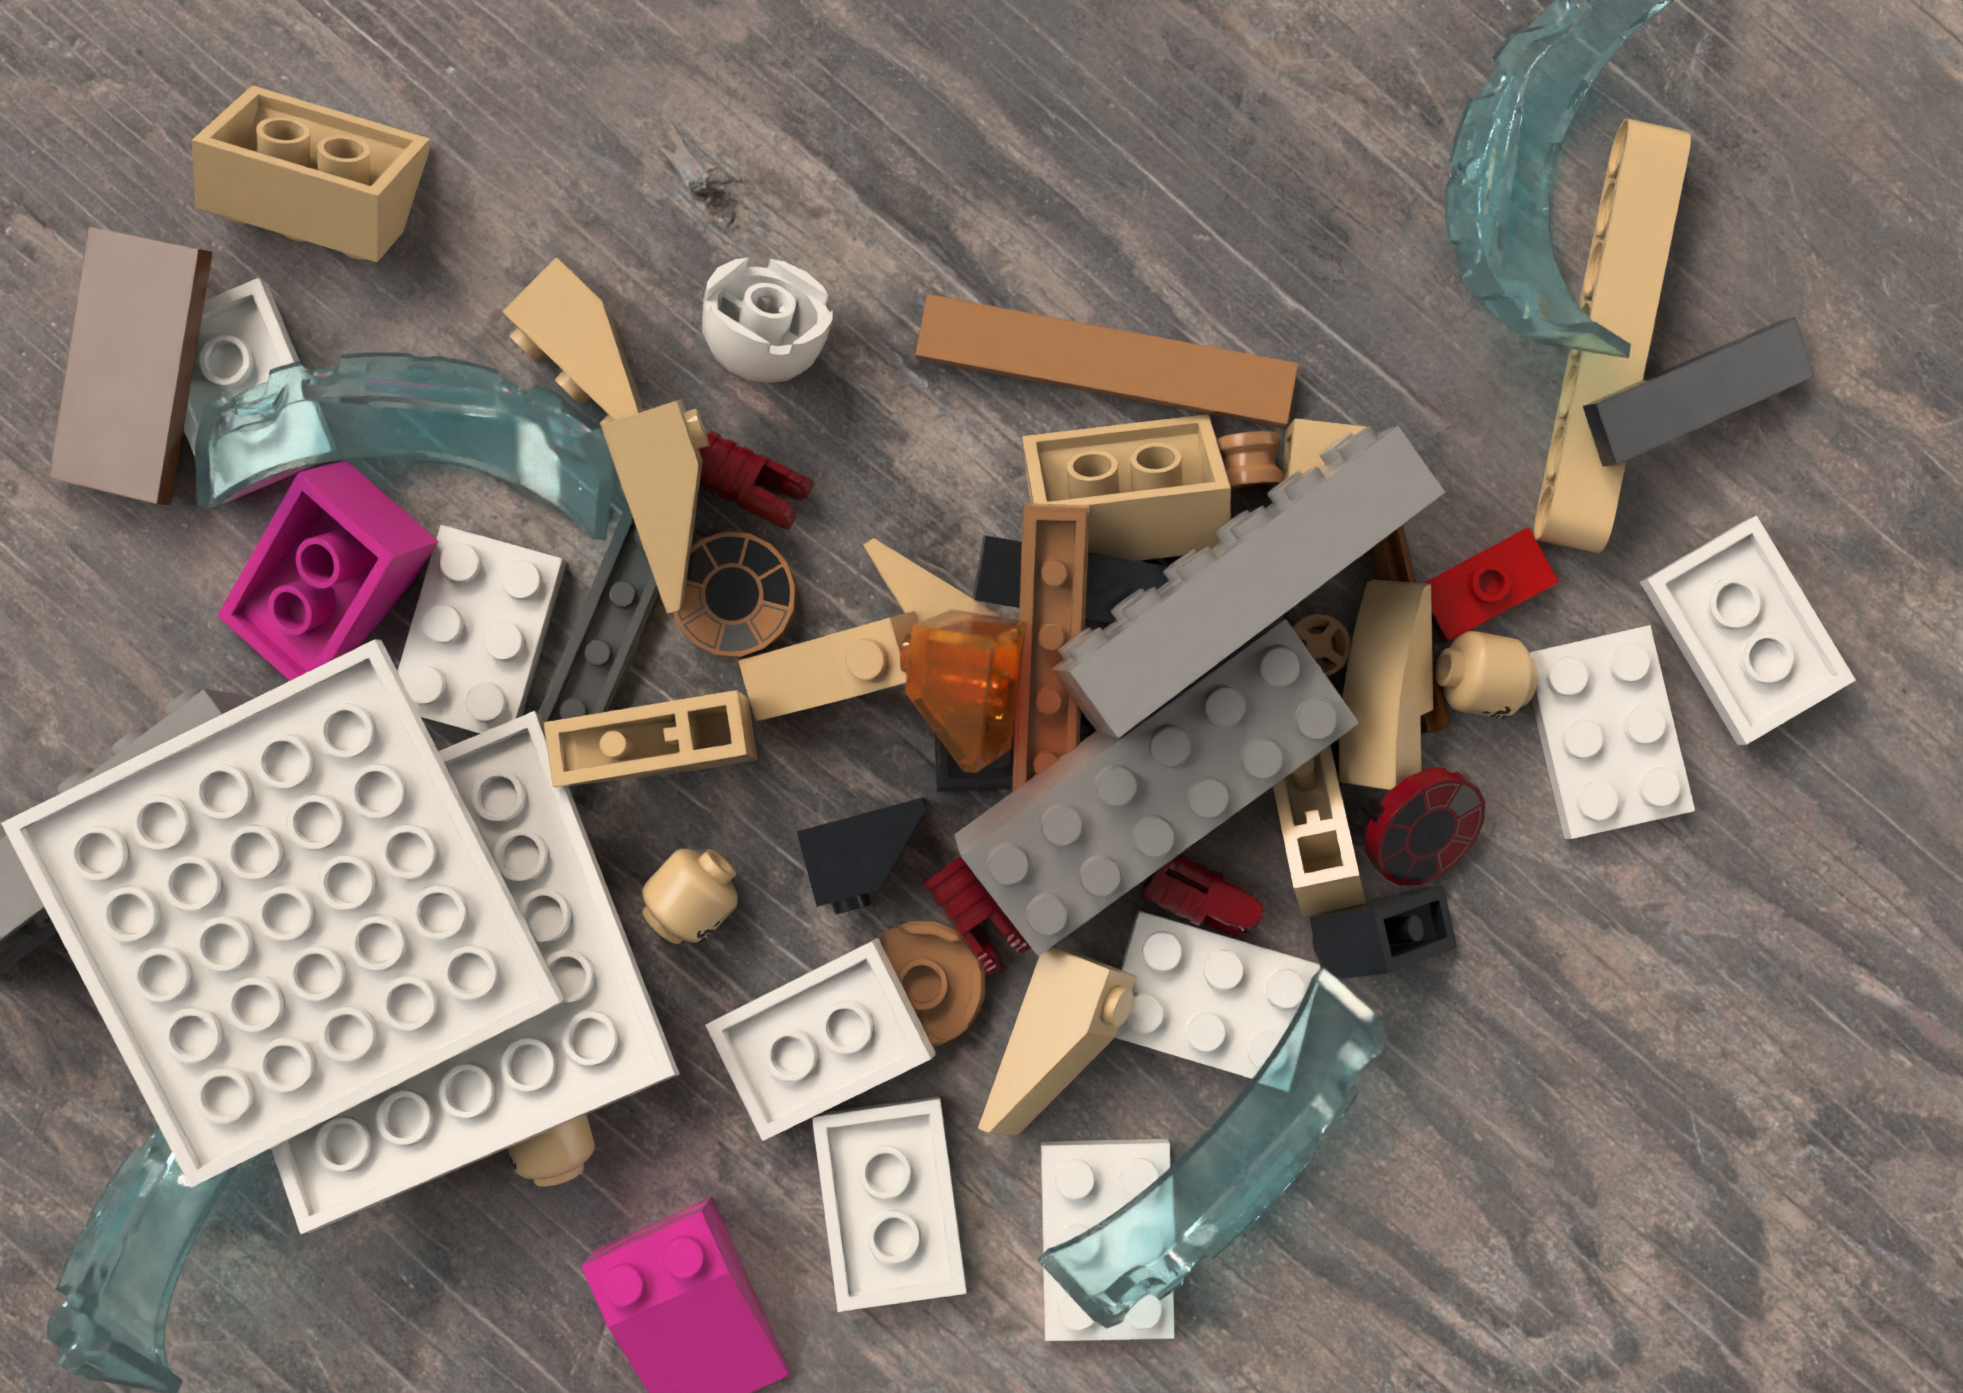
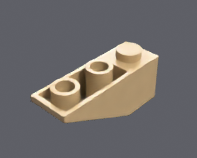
[502,257,644,425]

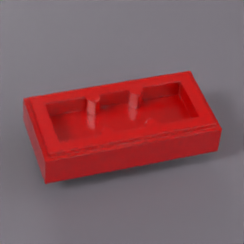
[1423,527,1559,643]

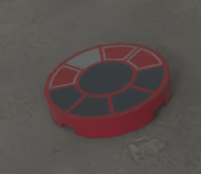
[1365,767,1486,886]

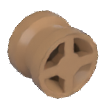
[1216,431,1284,493]
[1291,614,1351,676]

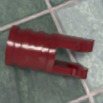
[699,430,815,530]
[1140,854,1265,937]
[922,855,1031,976]

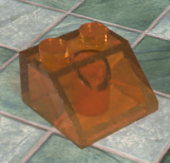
[900,609,1027,773]

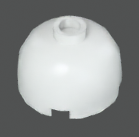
[702,258,833,383]

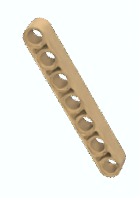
[1534,118,1691,554]

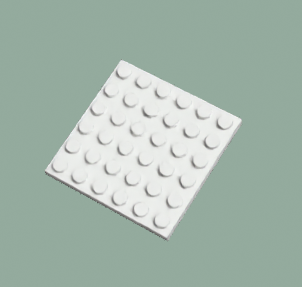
[1,639,564,1188]
[271,711,680,1234]

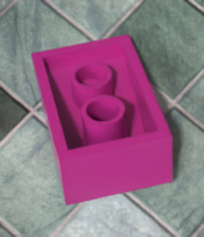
[217,460,439,681]
[581,1196,790,1393]

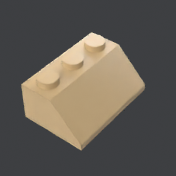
[192,85,430,262]
[1022,414,1231,561]

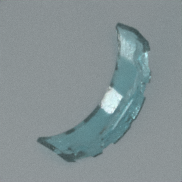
[1445,0,1674,358]
[195,352,613,541]
[1037,967,1388,1329]
[47,1125,241,1393]

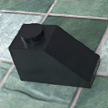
[797,797,927,914]
[1309,885,1457,981]

